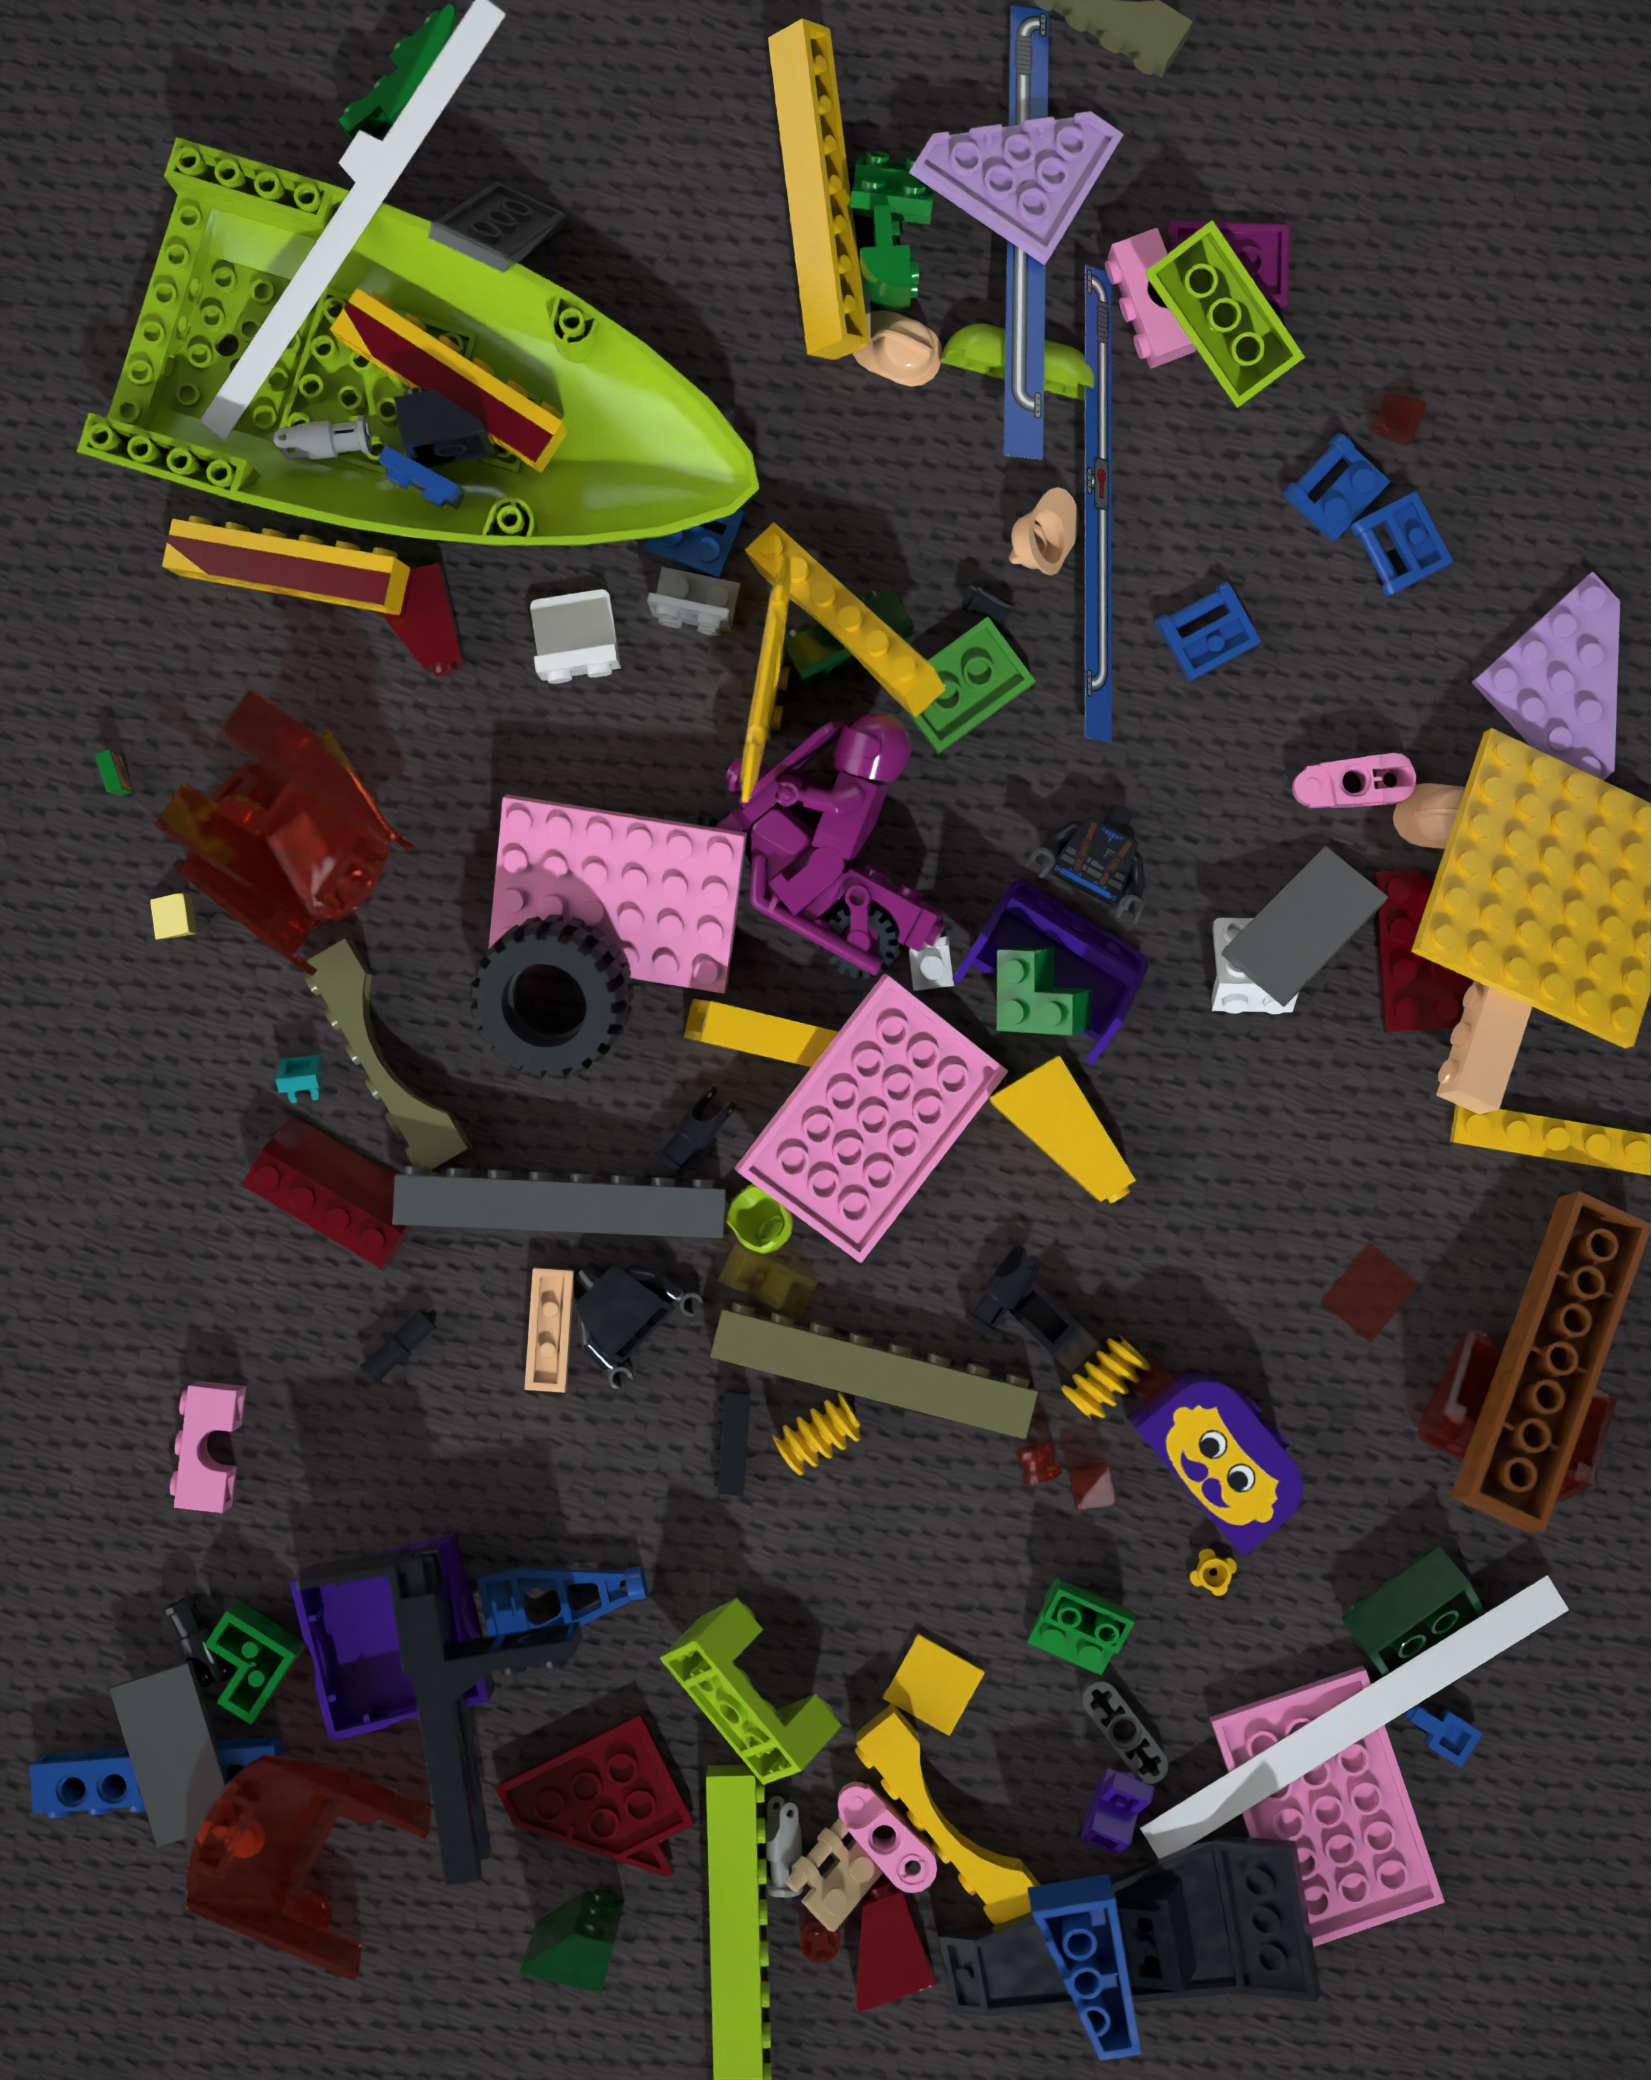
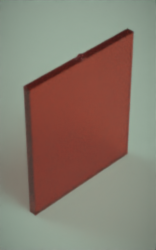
[1321,1243,1419,1343]

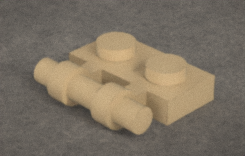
[785,1818,883,1932]

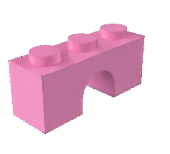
[1105,228,1196,369]
[170,1381,246,1513]

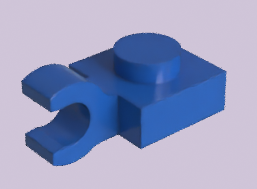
[1403,1704,1483,1767]

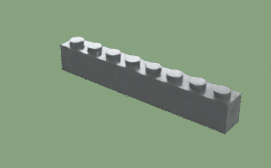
[392,1166,725,1238]

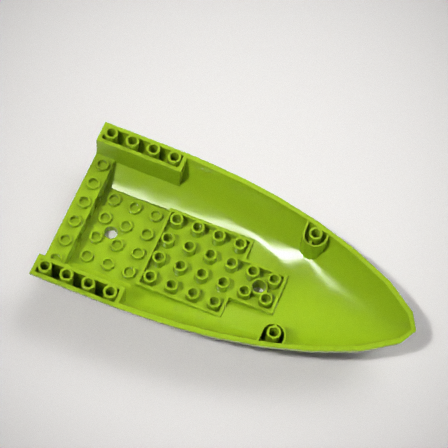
[77,137,759,546]

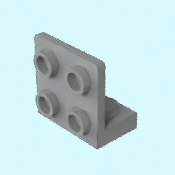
[647,567,741,636]

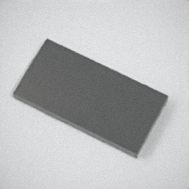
[428,181,567,273]
[1221,846,1388,1007]
[109,1660,240,1847]

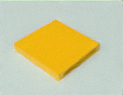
[882,1633,985,1736]

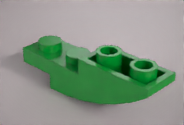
[338,3,460,142]

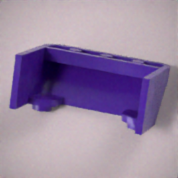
[953,880,1149,1066]

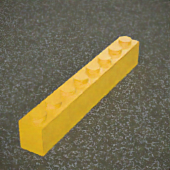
[768,18,870,360]

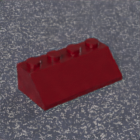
[241,1114,413,1269]

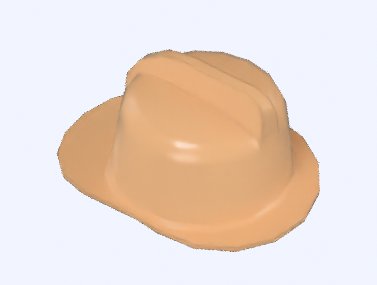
[852,310,943,387]
[1009,487,1079,576]
[1393,783,1465,849]

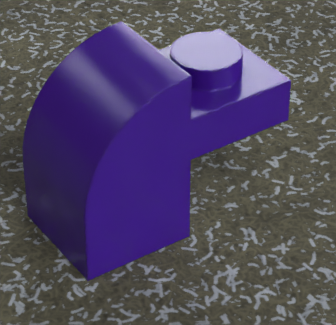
[1080,1768,1155,1855]

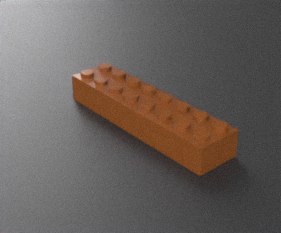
[1450,1191,1651,1531]

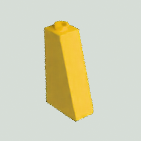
[683,999,838,1067]
[988,1055,1136,1204]

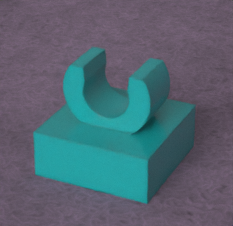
[275,1054,324,1103]

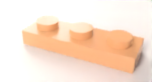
[525,1267,575,1392]

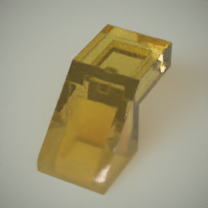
[718,1243,818,1318]

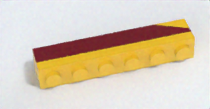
[330,288,568,473]
[162,516,410,615]

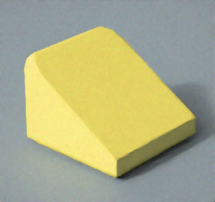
[150,893,197,940]

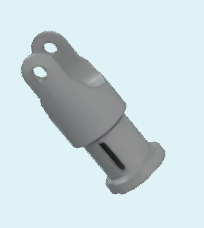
[273,415,372,460]
[765,1796,803,1897]

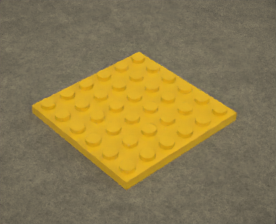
[1411,728,1651,1048]

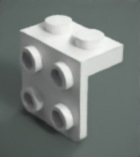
[530,589,621,684]
[1211,918,1299,1014]

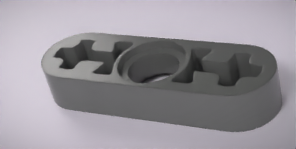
[1081,1677,1168,1784]

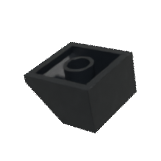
[394,387,497,468]

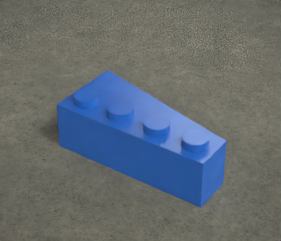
[1027,1874,1141,2061]

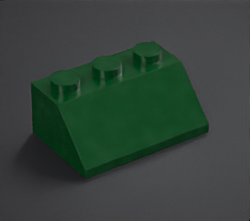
[783,589,914,692]
[1341,1546,1486,1677]
[520,1889,625,1994]

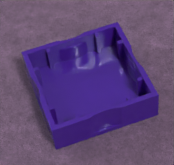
[290,1533,495,1742]

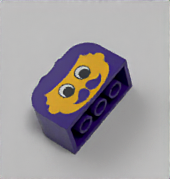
[1126,1372,1303,1557]

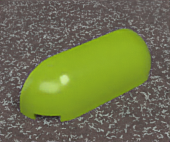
[940,323,1094,401]

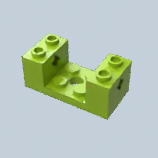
[659,1598,842,1785]

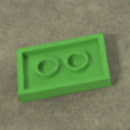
[901,617,1036,754]

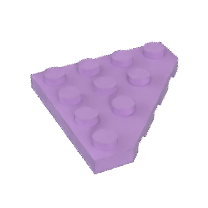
[909,111,1124,265]
[1472,572,1620,781]

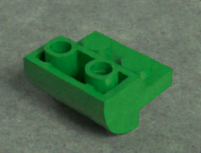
[850,152,934,225]
[860,205,919,312]
[1027,1578,1135,1675]

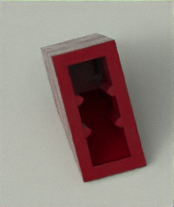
[379,563,467,677]
[856,1878,936,2013]

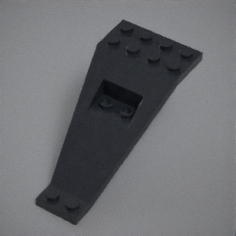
[938,1835,1321,2016]

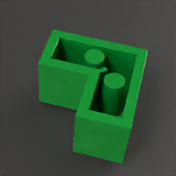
[997,945,1092,1035]
[204,1600,306,1725]

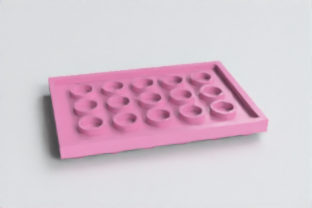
[488,794,747,993]
[734,974,1008,1263]
[1209,1666,1445,1947]

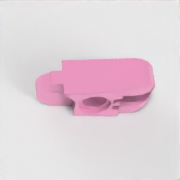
[1292,753,1416,808]
[838,1782,937,1893]

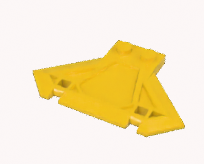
[741,554,791,803]

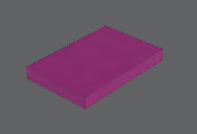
[1168,221,1290,307]

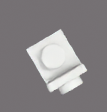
[908,937,954,991]

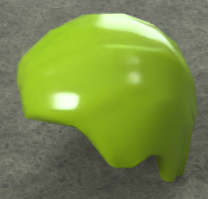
[725,1183,793,1254]

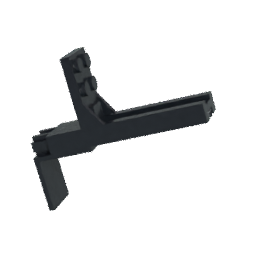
[295,1546,582,1886]

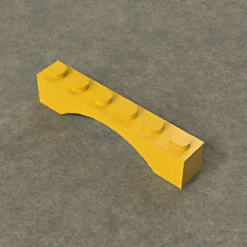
[745,522,945,718]
[855,1703,1041,1926]

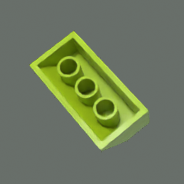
[1144,220,1305,408]

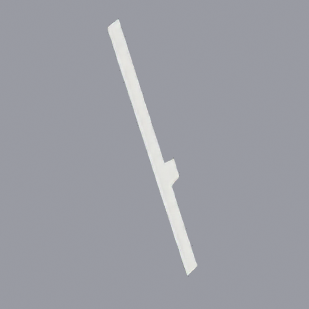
[200,0,506,440]

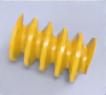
[1061,1334,1152,1421]
[772,1391,861,1475]

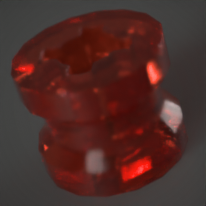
[1015,1441,1062,1485]
[800,1913,840,1963]

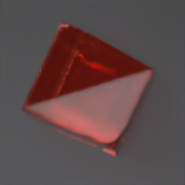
[1370,394,1428,447]
[1067,1461,1118,1510]

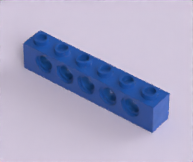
[29,1735,286,1819]

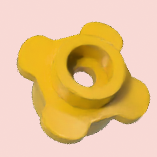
[1189,1548,1237,1596]

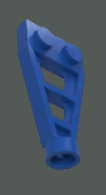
[476,1565,648,1636]

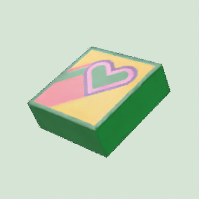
[95,749,133,797]

